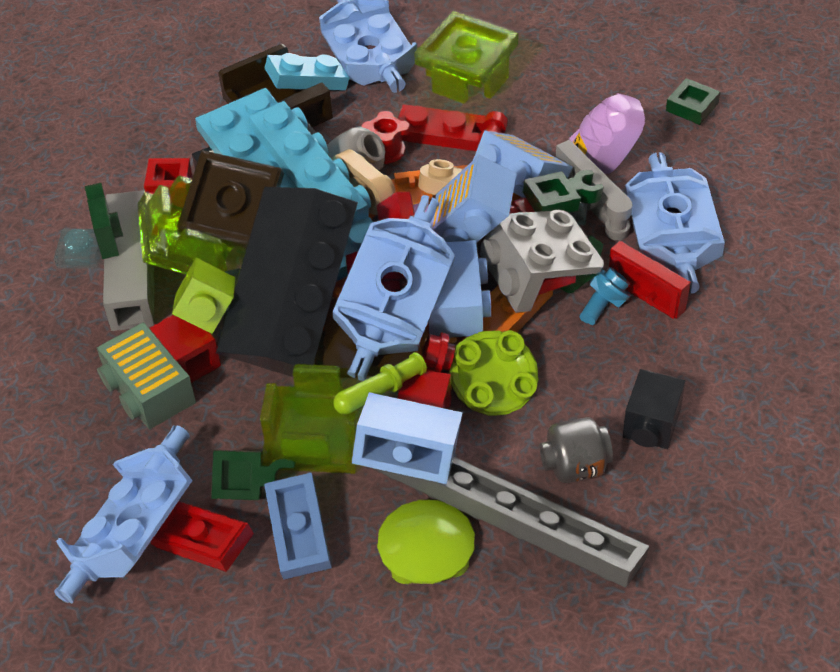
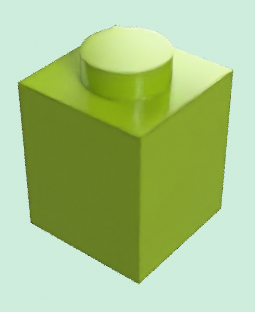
[172,258,235,334]

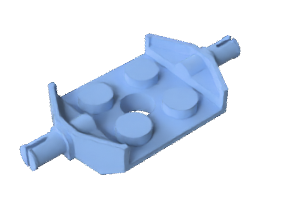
[319,0,418,93]
[624,152,725,294]
[333,195,455,381]
[54,425,193,603]

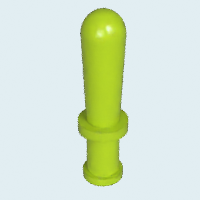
[333,352,427,414]

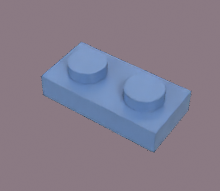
[264,473,332,580]

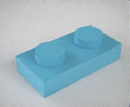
[265,53,350,90]

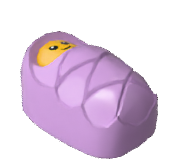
[569,93,645,174]

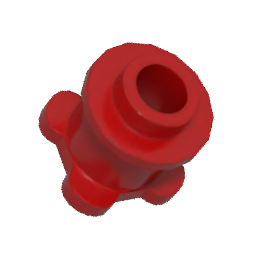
[362,111,409,164]

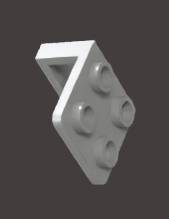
[480,210,604,313]

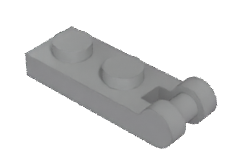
[556,139,632,240]

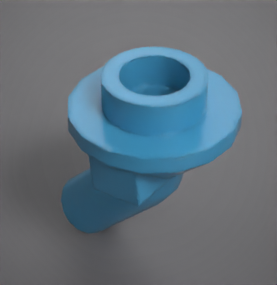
[580,267,631,325]

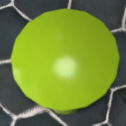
[449,330,539,416]
[377,500,475,584]

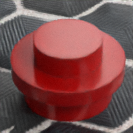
[422,332,455,372]

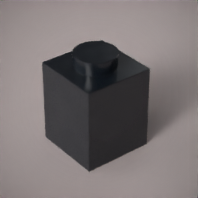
[622,369,686,449]

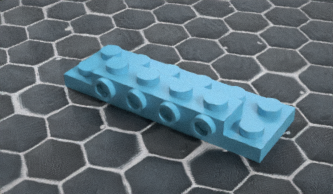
[195,88,373,282]

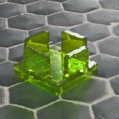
[414,11,519,104]
[137,176,234,275]
[260,364,364,474]

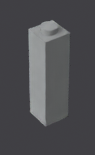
[103,190,155,331]

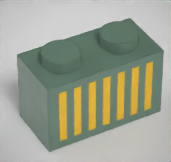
[97,322,196,430]

